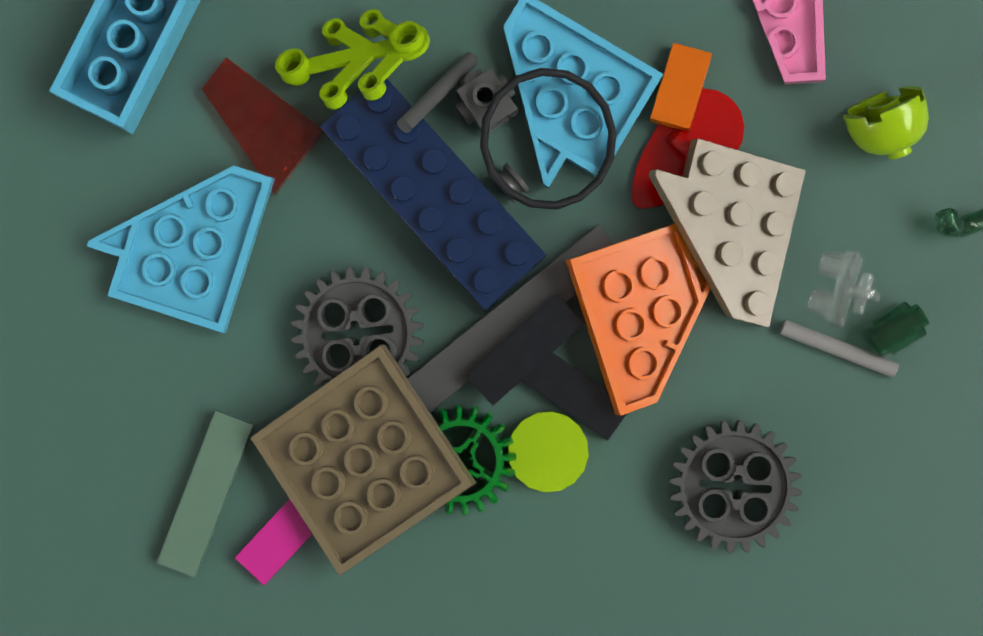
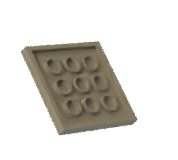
[250,345,476,576]

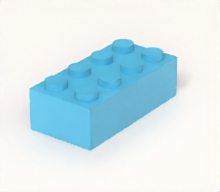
[49,0,201,135]

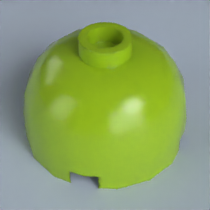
[843,86,929,160]

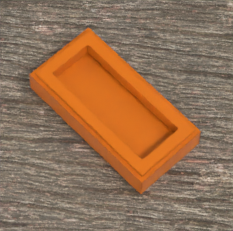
[650,43,712,132]

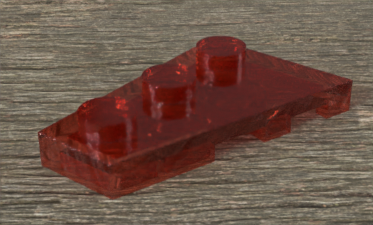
[202,57,324,195]

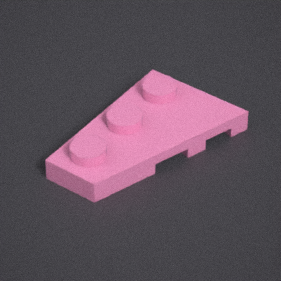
[752,0,826,85]

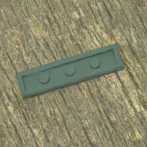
[157,410,255,578]

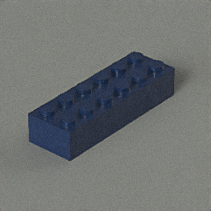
[320,79,546,312]

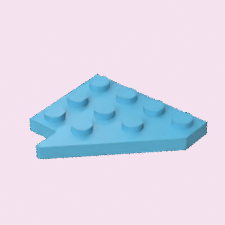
[503,0,663,188]
[87,165,275,333]

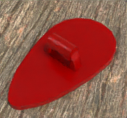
[631,88,745,209]

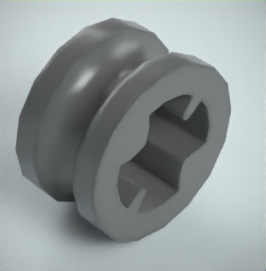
[494,163,530,203]

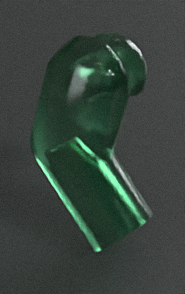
[935,208,983,238]

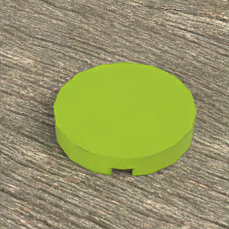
[508,411,589,492]

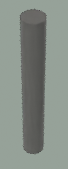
[397,52,478,133]

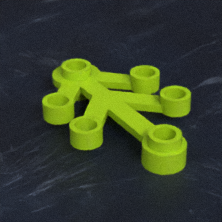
[275,9,430,109]

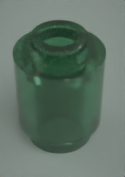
[865,301,929,357]

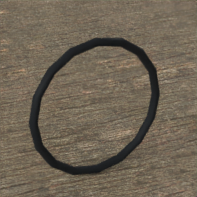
[480,68,616,210]

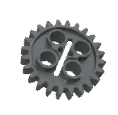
[291,267,424,385]
[668,420,802,553]

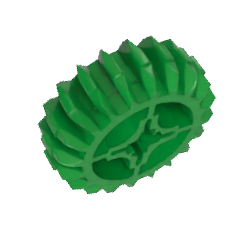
[438,405,516,516]

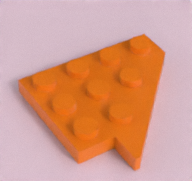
[565,223,710,416]

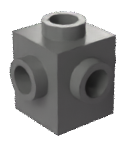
[455,68,518,133]

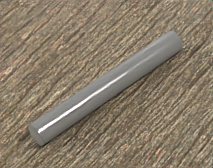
[779,319,899,378]

